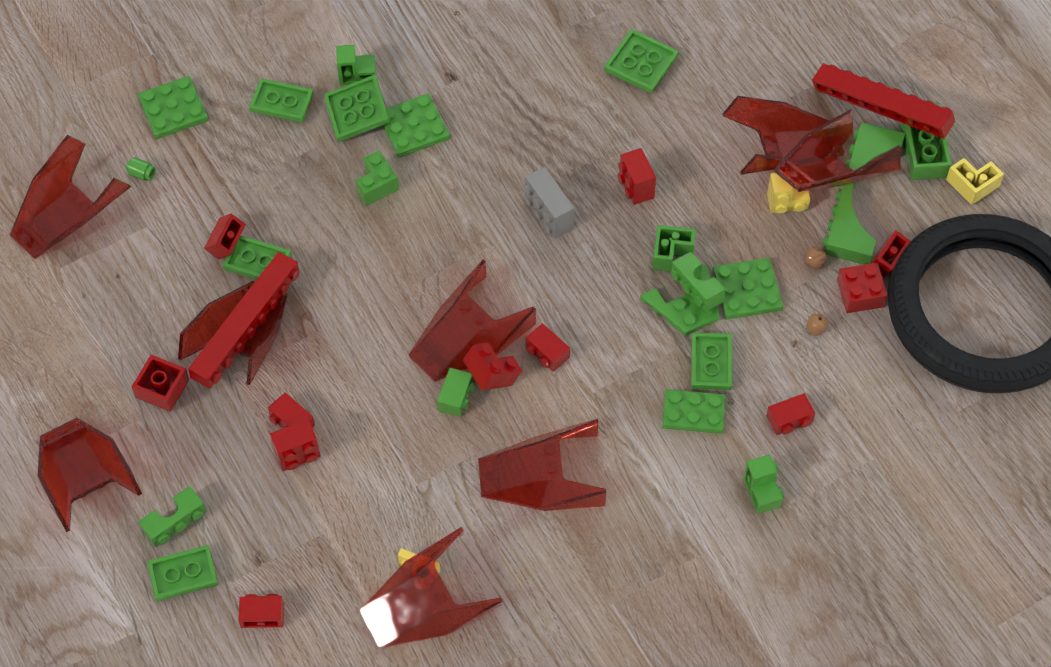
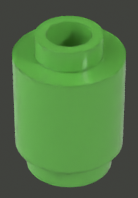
[126,157,156,181]

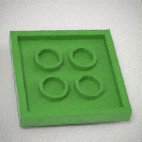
[604,29,679,94]
[324,75,390,142]
[137,76,209,140]
[383,93,450,158]
[713,257,783,320]

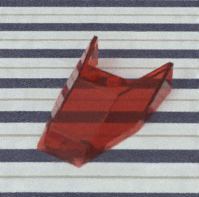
[722,96,845,175]
[774,109,901,192]
[10,135,132,259]
[409,259,536,382]
[178,281,288,385]
[37,418,142,533]
[478,419,606,511]
[360,527,503,648]

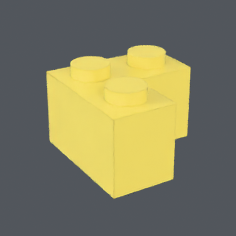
[946,158,1004,205]
[767,172,810,214]

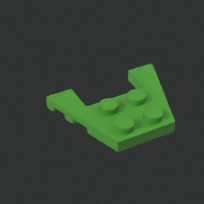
[640,264,720,336]

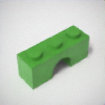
[671,252,725,312]
[138,486,207,547]

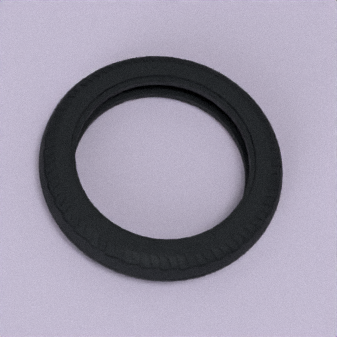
[888,214,1051,393]

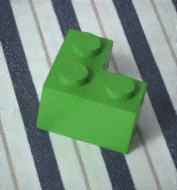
[336,45,376,86]
[355,150,399,206]
[652,225,696,272]
[743,454,784,514]

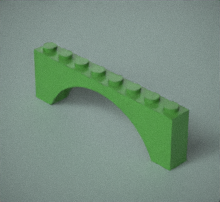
[823,122,905,265]

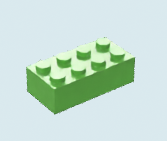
[899,103,952,180]

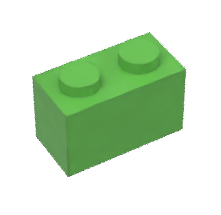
[437,368,475,417]

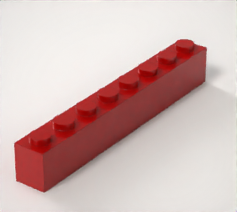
[812,63,956,139]
[188,252,300,389]

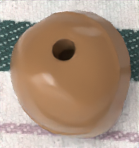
[805,246,826,269]
[806,314,828,336]

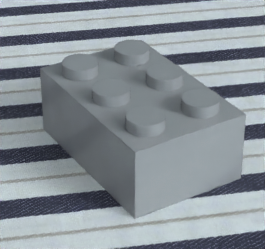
[524,167,575,239]

